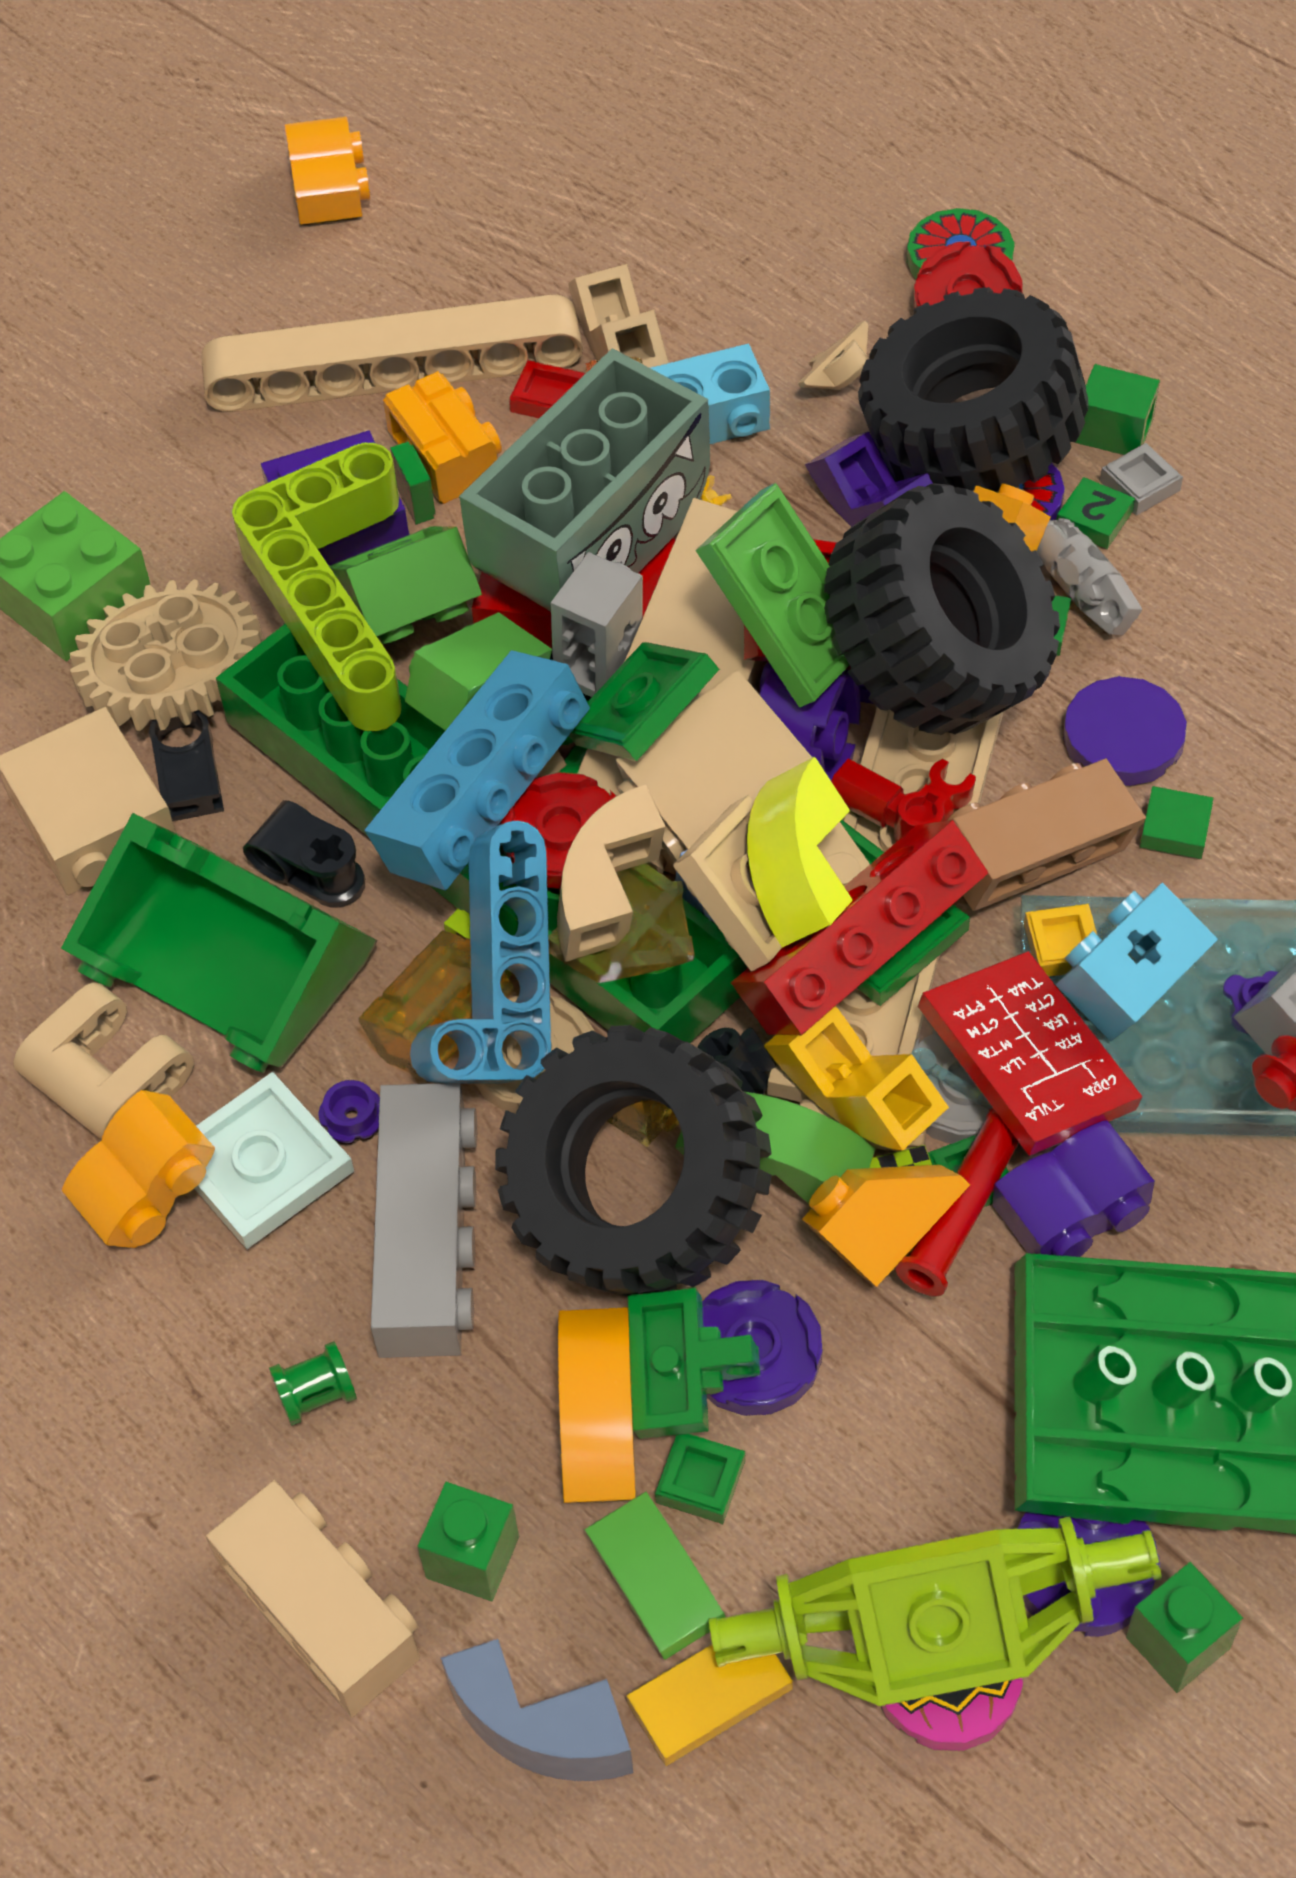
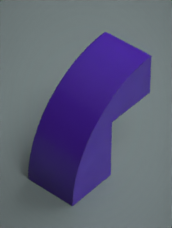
[805,431,933,527]

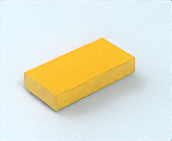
[626,1644,793,1766]

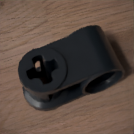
[243,800,366,908]

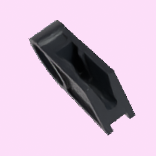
[149,710,224,822]

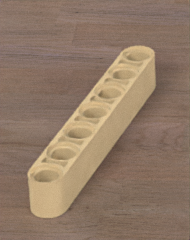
[202,295,583,412]

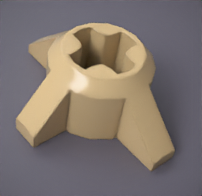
[798,321,868,390]

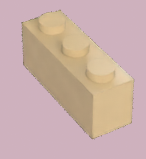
[206,1480,420,1718]

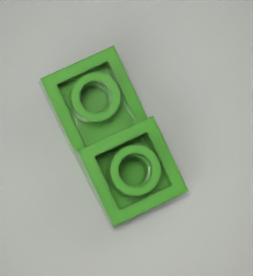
[585,1492,726,1660]

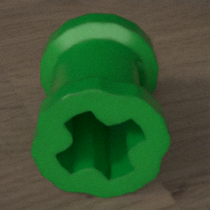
[269,1341,357,1426]

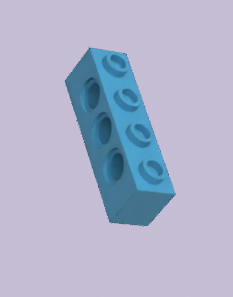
[364,650,590,890]

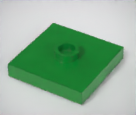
[569,642,720,761]

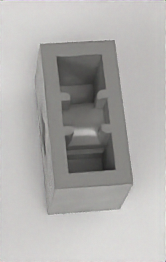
[551,552,643,697]

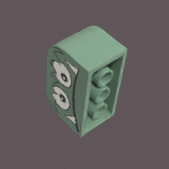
[459,348,710,612]

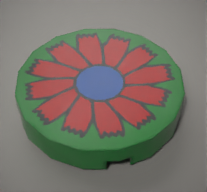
[906,208,1015,280]

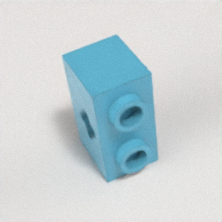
[1055,882,1218,1041]

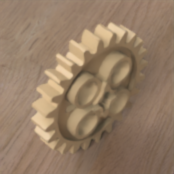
[70,579,264,731]

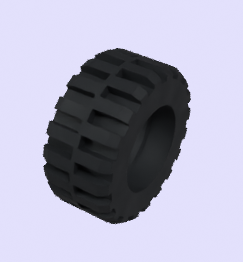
[858,288,1089,493]
[824,484,1060,735]
[495,1025,772,1296]

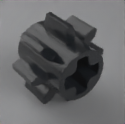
[697,1027,776,1095]

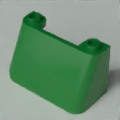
[61,812,378,1073]

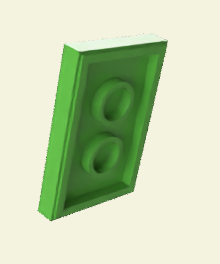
[695,483,849,707]

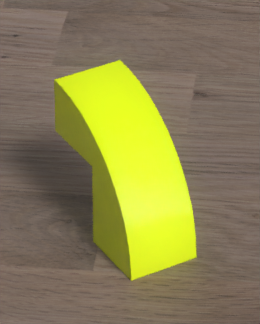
[747,757,853,947]

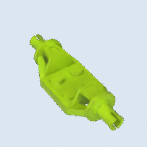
[709,1517,1161,1706]

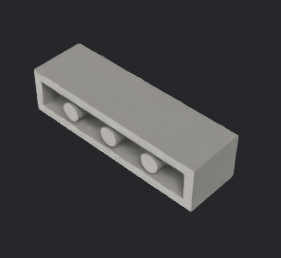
[371,1083,478,1358]

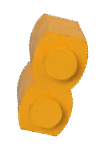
[285,116,370,225]
[62,1090,215,1248]

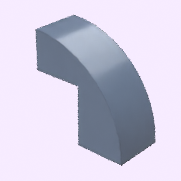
[441,1639,634,1781]

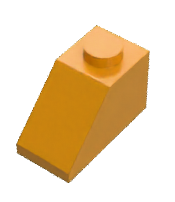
[801,1165,970,1287]

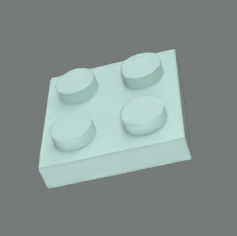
[194,1072,354,1249]

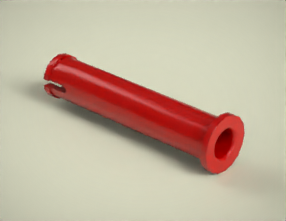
[895,1108,1019,1297]

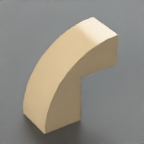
[568,264,668,368]
[557,784,665,962]

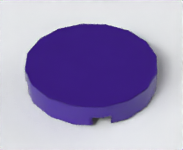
[1063,676,1187,786]
[702,1280,822,1416]

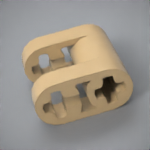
[14,982,194,1139]

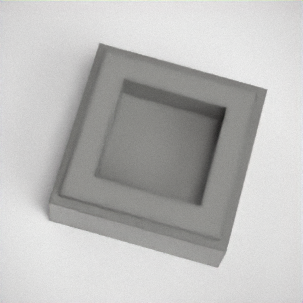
[1100,443,1183,516]

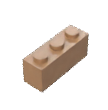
[947,758,1146,911]

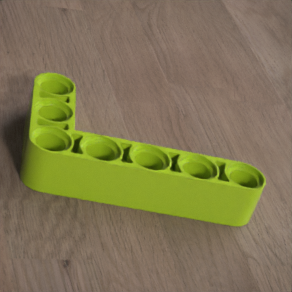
[232,443,402,731]

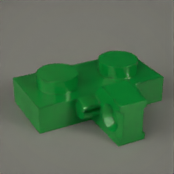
[628,1288,760,1439]

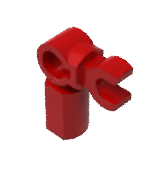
[831,758,976,841]

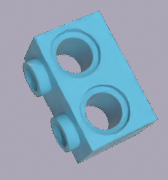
[651,343,770,444]

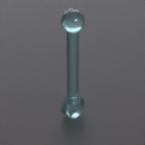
[911,1048,993,1110]

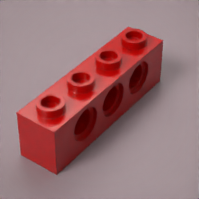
[731,820,989,1035]

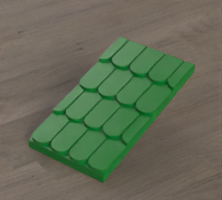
[1014,1253,1296,1534]

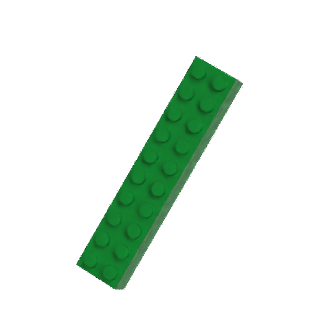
[216,624,747,1043]

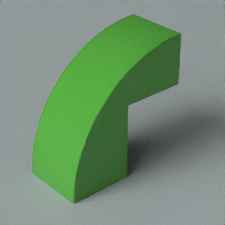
[675,1092,875,1204]

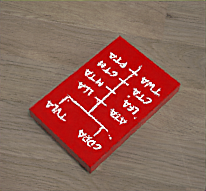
[918,951,1143,1156]

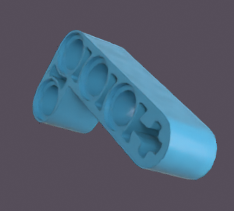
[410,820,551,1084]

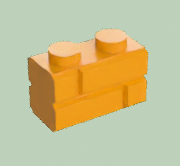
[383,371,502,504]

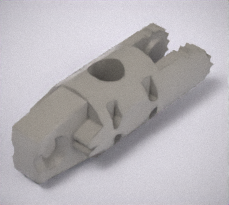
[1037,518,1142,635]

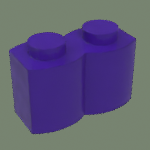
[992,1120,1155,1257]

